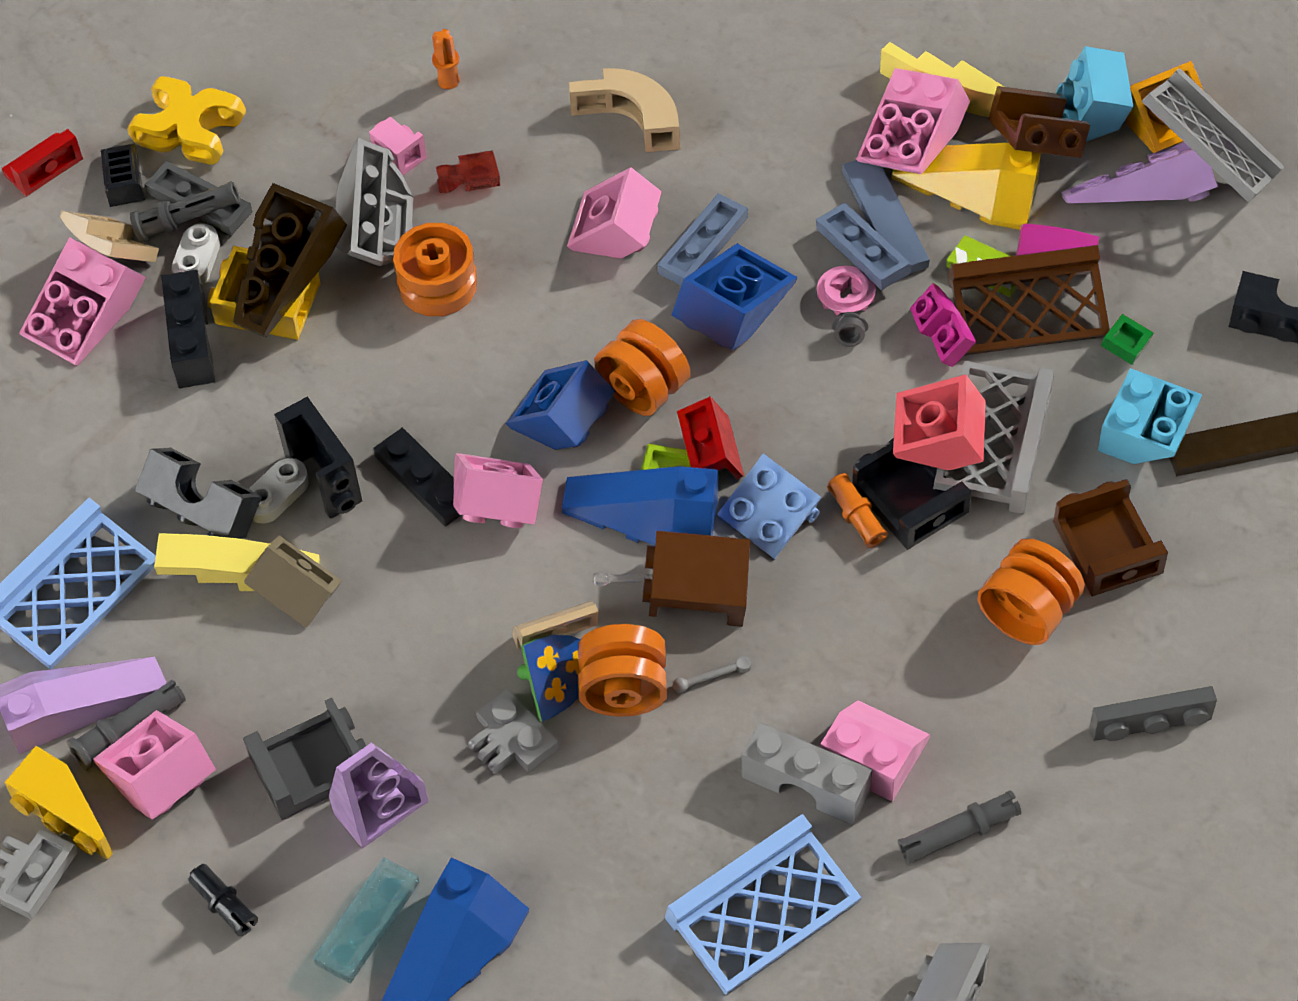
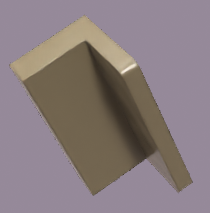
[244,535,342,627]

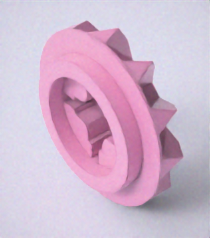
[817,266,876,316]

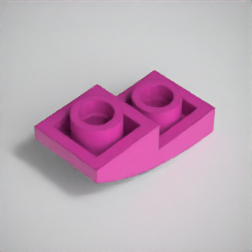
[1016,224,1099,255]
[910,283,976,367]

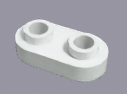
[172,223,220,285]
[249,458,309,524]

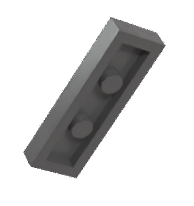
[144,161,252,236]
[1089,686,1217,741]

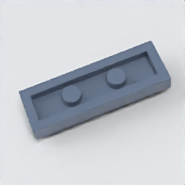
[657,193,748,285]
[816,203,911,290]

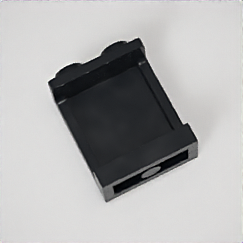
[274,396,363,519]
[852,438,971,550]

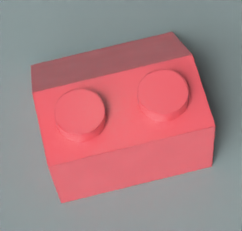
[893,374,986,471]

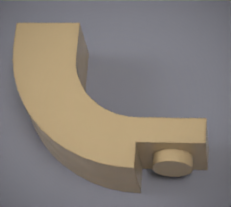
[569,68,680,152]

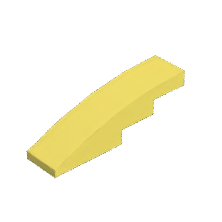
[880,42,1004,117]
[154,533,320,591]

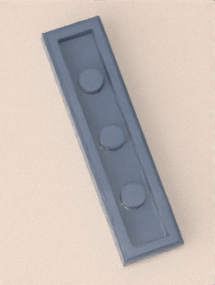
[842,160,930,273]

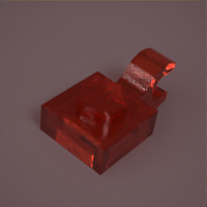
[436,150,500,193]

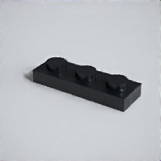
[373,427,461,527]

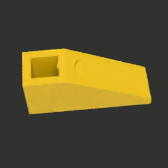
[4,746,113,860]

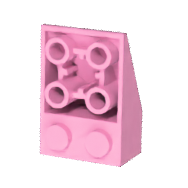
[856,68,970,174]
[19,237,146,366]

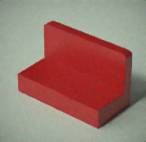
[2,129,83,197]
[677,396,744,479]

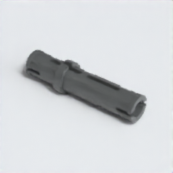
[898,790,1021,864]

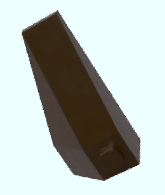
[233,183,347,337]

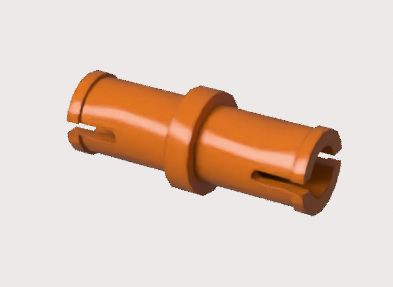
[826,473,888,548]

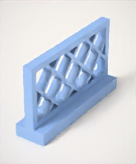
[0,498,156,669]
[665,814,862,995]

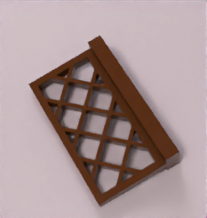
[947,245,1110,356]

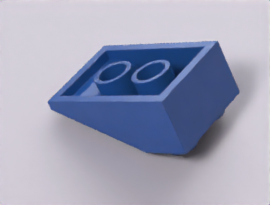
[671,243,797,351]

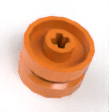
[393,223,477,316]
[594,319,690,416]
[578,624,667,717]

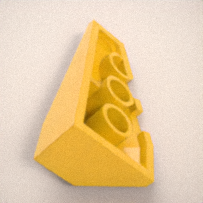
[892,143,1041,230]

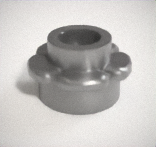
[832,312,869,346]

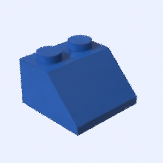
[506,360,616,450]

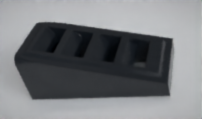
[101,143,145,207]

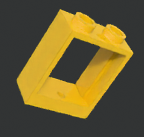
[207,246,321,340]

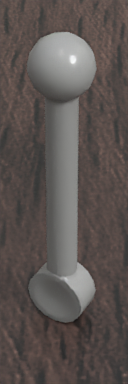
[673,656,751,693]

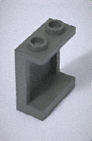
[243,697,366,820]

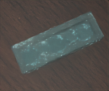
[313,857,420,984]

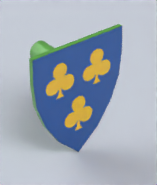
[517,635,581,722]

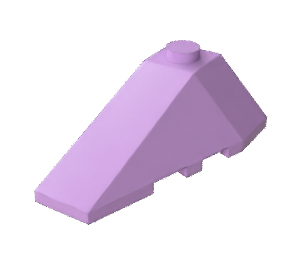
[1061,141,1218,203]
[0,656,166,754]
[329,742,428,849]

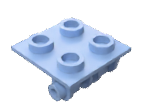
[717,453,822,559]

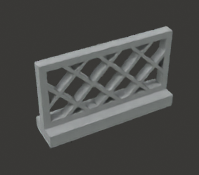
[1142,68,1284,202]
[933,361,1055,514]

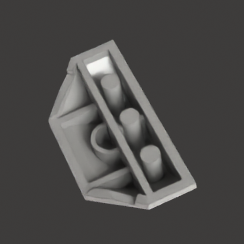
[336,138,413,266]

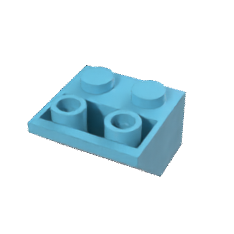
[1056,46,1133,142]
[1098,368,1202,464]

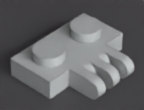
[468,689,560,774]
[0,828,78,920]

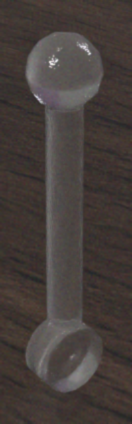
[593,571,652,586]

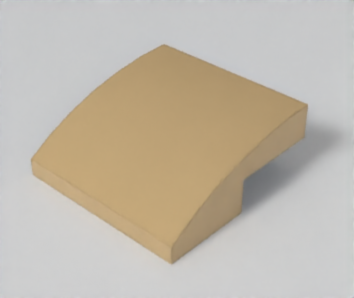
[60,210,159,262]
[512,601,598,649]

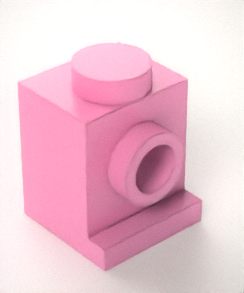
[369,117,427,175]

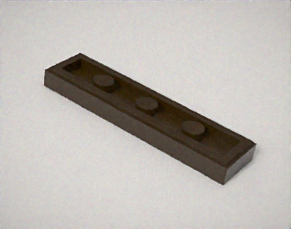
[1169,412,1298,477]

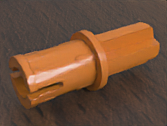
[432,29,460,90]

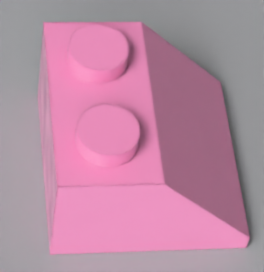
[567,167,662,259]
[453,453,543,528]
[820,700,930,802]
[93,710,216,820]

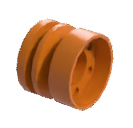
[977,539,1085,645]

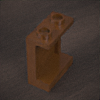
[988,86,1090,158]
[1053,479,1168,597]
[642,531,750,627]

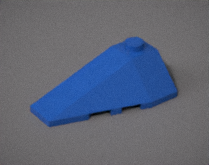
[561,466,718,546]
[382,857,529,1001]

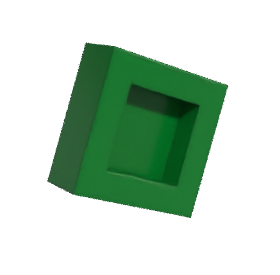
[1100,314,1154,365]

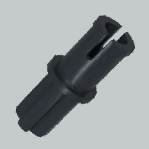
[188,864,258,937]

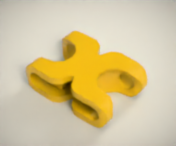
[127,76,246,165]

